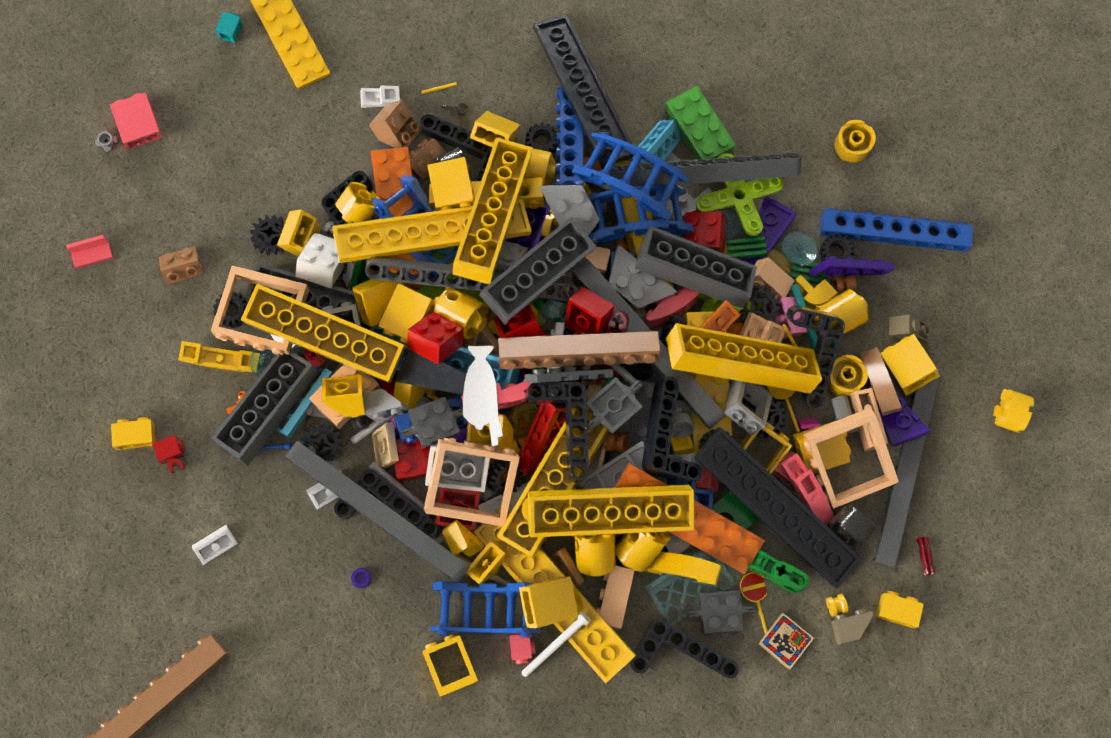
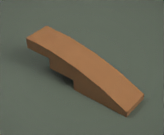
[859,347,902,416]

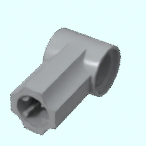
[830,395,859,434]

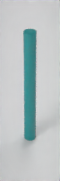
[791,284,818,349]

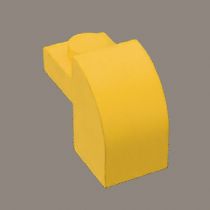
[792,275,838,309]

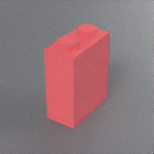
[110,92,163,150]

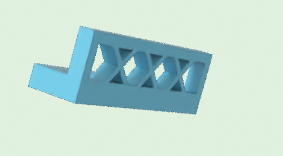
[630,119,682,164]
[276,366,333,439]

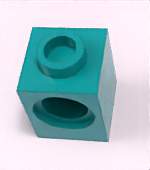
[215,12,243,43]

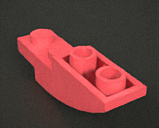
[645,287,700,329]
[461,379,538,409]
[779,453,835,526]

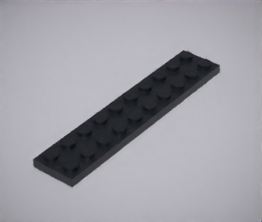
[533,14,634,168]
[693,427,862,588]

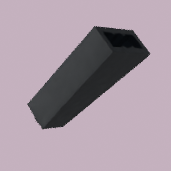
[395,349,468,395]

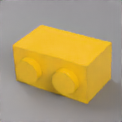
[111,417,156,450]
[876,591,924,628]

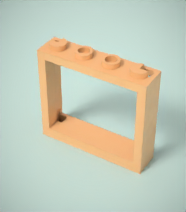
[211,266,309,355]
[804,408,899,509]
[424,438,520,526]

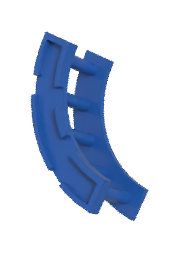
[572,132,690,219]
[372,174,459,276]
[588,185,694,245]
[430,581,540,638]

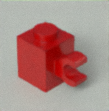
[152,435,186,474]

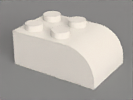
[295,233,345,289]
[425,443,490,492]

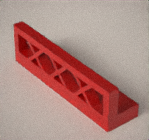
[518,403,566,475]

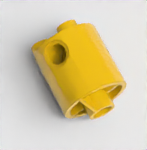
[525,148,556,186]
[432,287,488,339]
[813,289,868,340]
[615,531,671,572]
[575,534,616,576]

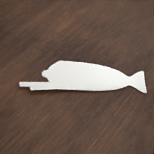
[463,346,503,446]

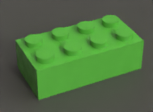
[664,86,736,160]

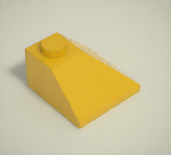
[321,374,365,417]
[466,413,514,450]

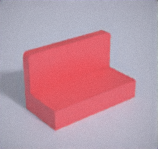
[66,235,113,269]

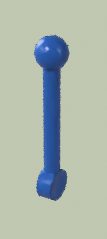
[261,442,292,450]

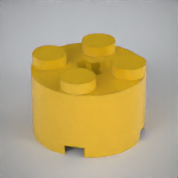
[834,120,876,163]
[335,182,380,223]
[827,355,868,397]
[993,389,1034,433]

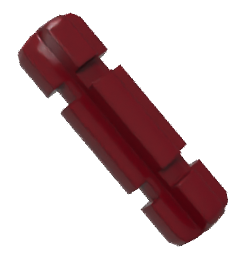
[917,537,935,576]

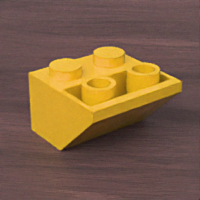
[277,209,322,257]

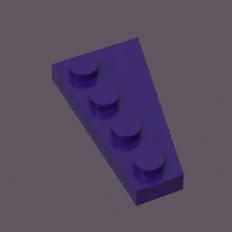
[740,196,797,265]
[809,256,894,277]
[865,378,930,447]

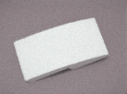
[360,85,400,108]

